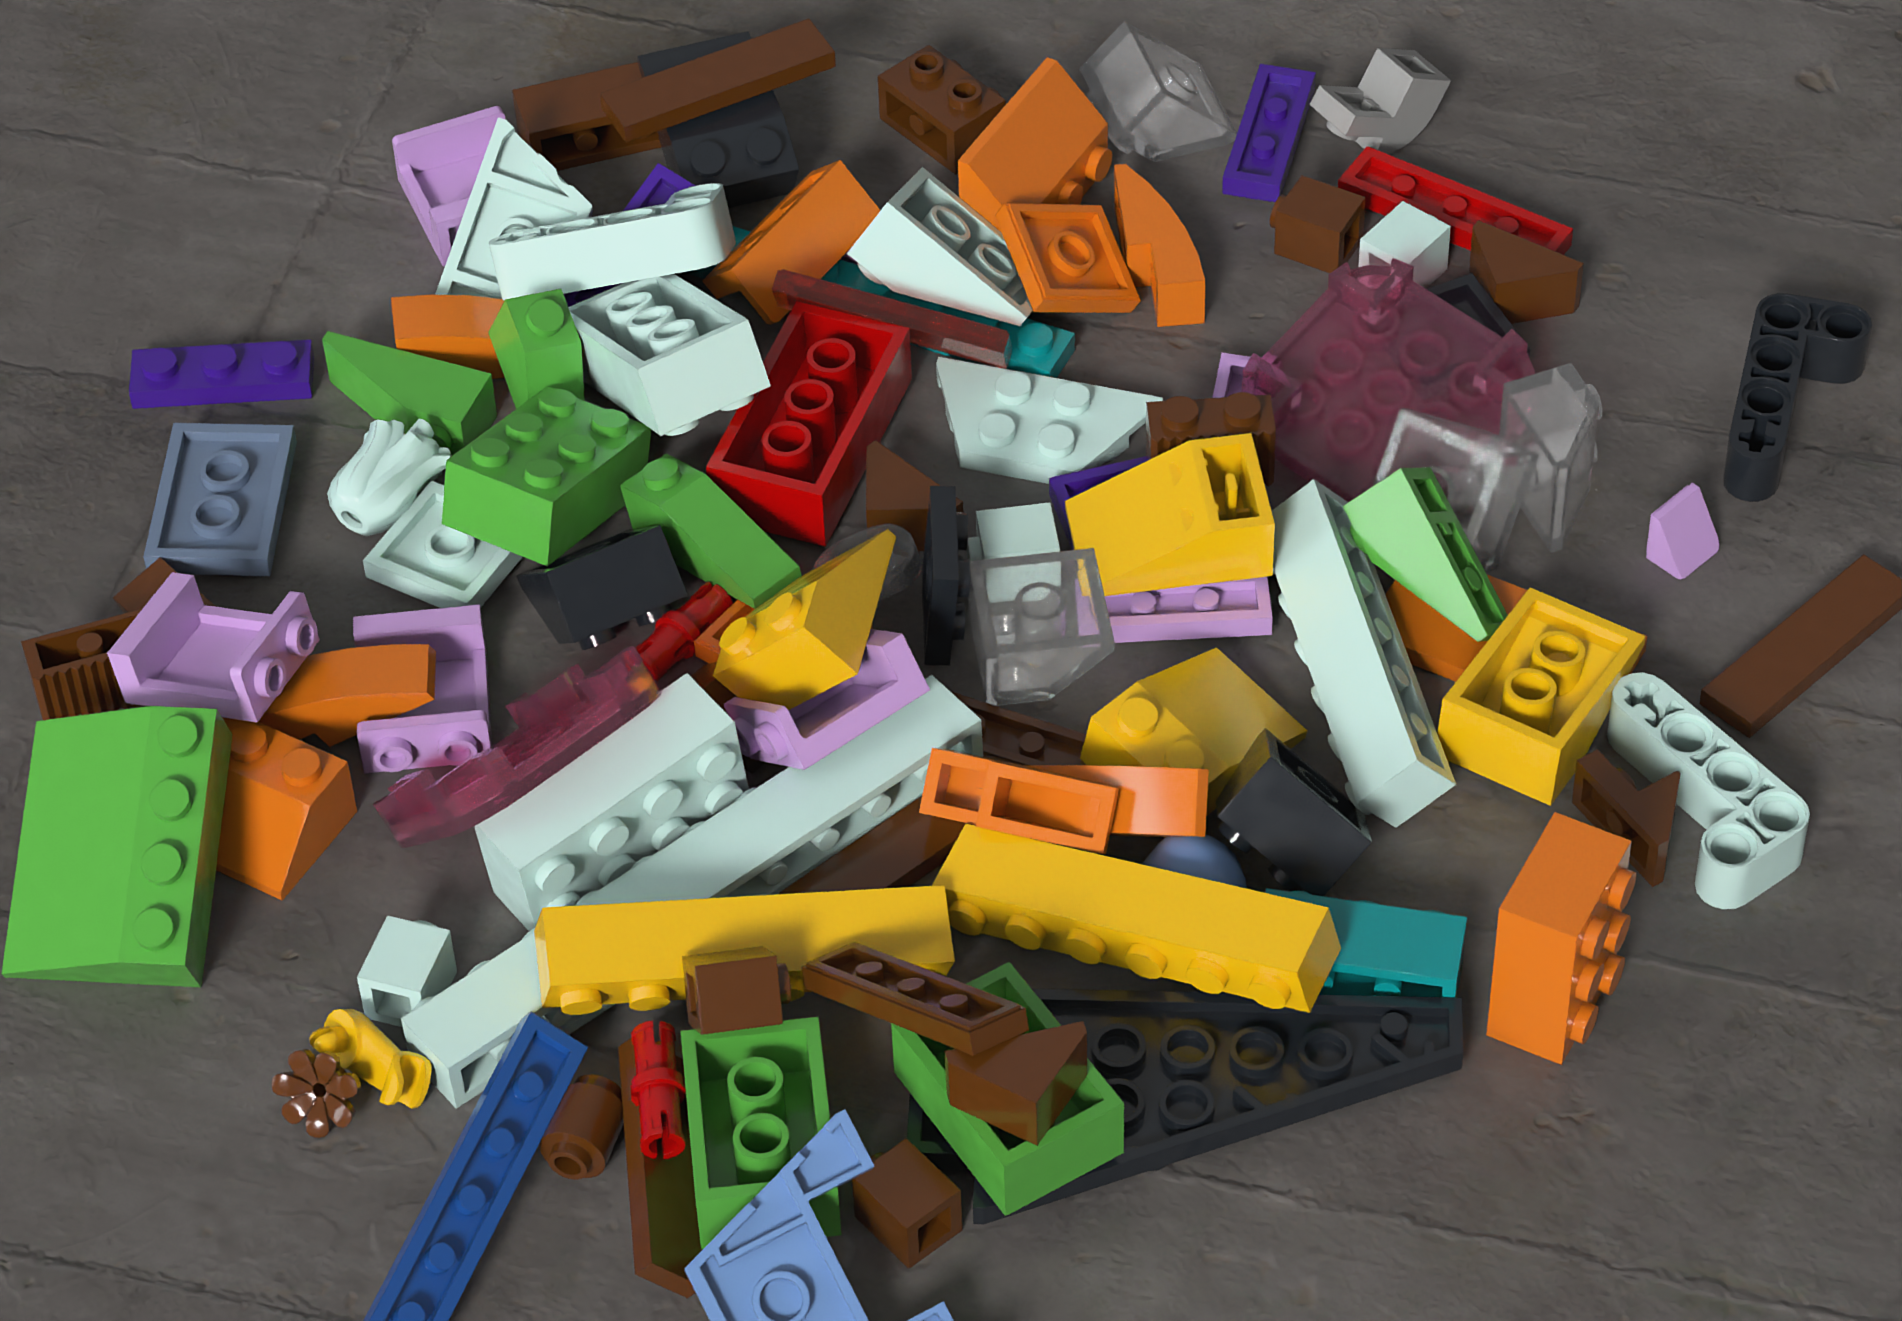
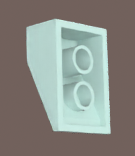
[847,167,1033,326]

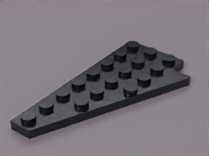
[907,988,1464,1225]

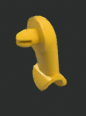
[309,1009,431,1109]

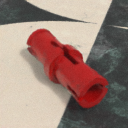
[623,582,733,688]
[630,1021,686,1159]

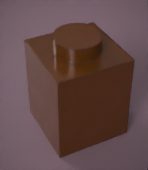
[1270,175,1365,276]
[682,946,791,1035]
[852,1138,962,1269]

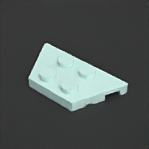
[435,117,593,299]
[936,357,1163,484]

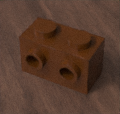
[878,45,1006,175]

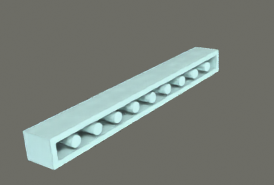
[401,675,983,1109]

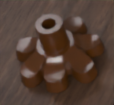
[272,1049,361,1138]

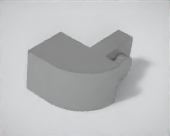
[1310,48,1451,154]

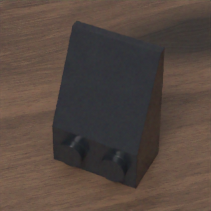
[637,31,799,208]

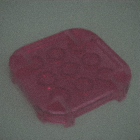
[1241,258,1535,504]
[373,646,662,848]

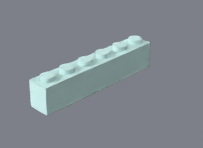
[1272,479,1456,828]

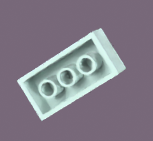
[568,274,771,436]
[472,673,749,931]

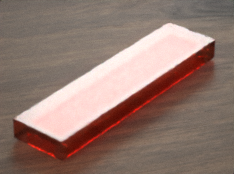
[772,269,1013,369]

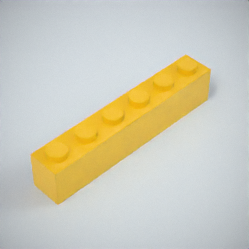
[932,824,1341,1013]
[534,885,955,1015]

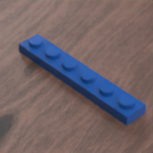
[363,1011,588,1321]

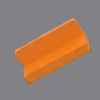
[702,160,881,325]

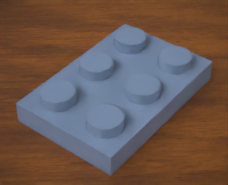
[143,423,297,576]

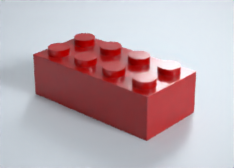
[706,301,912,547]

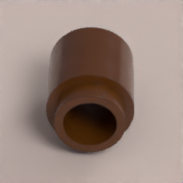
[539,1074,624,1180]

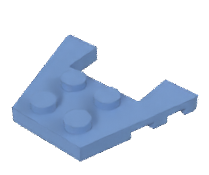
[684,1109,954,1321]

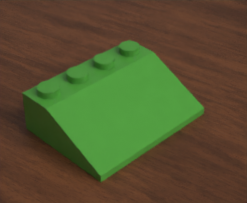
[2,706,233,987]

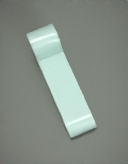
[489,183,736,301]
[1607,673,1810,909]

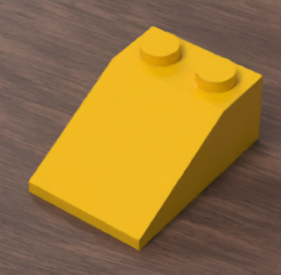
[713,529,896,710]
[1437,587,1646,806]
[1080,647,1308,838]

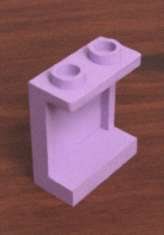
[392,106,505,266]
[107,572,320,722]
[353,604,493,774]
[724,629,930,770]

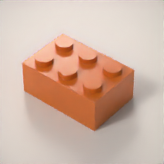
[1486,812,1636,1065]

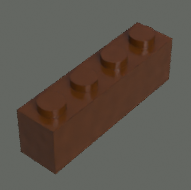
[512,62,661,171]

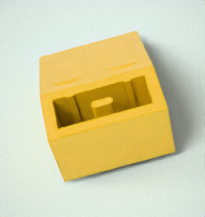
[1065,433,1275,599]

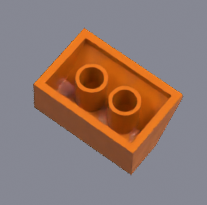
[958,57,1112,231]
[216,717,357,901]

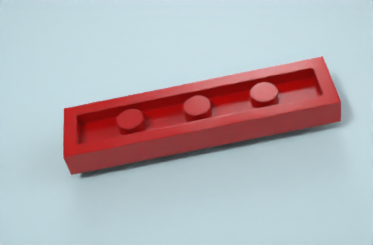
[1338,146,1573,255]

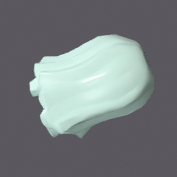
[327,419,452,536]

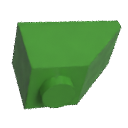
[488,289,585,409]

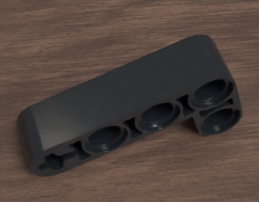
[1723,293,1872,502]

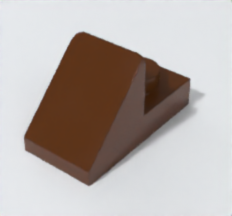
[1572,749,1681,887]

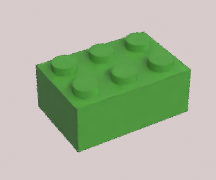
[442,387,651,566]
[891,962,1124,1216]
[681,1017,841,1250]

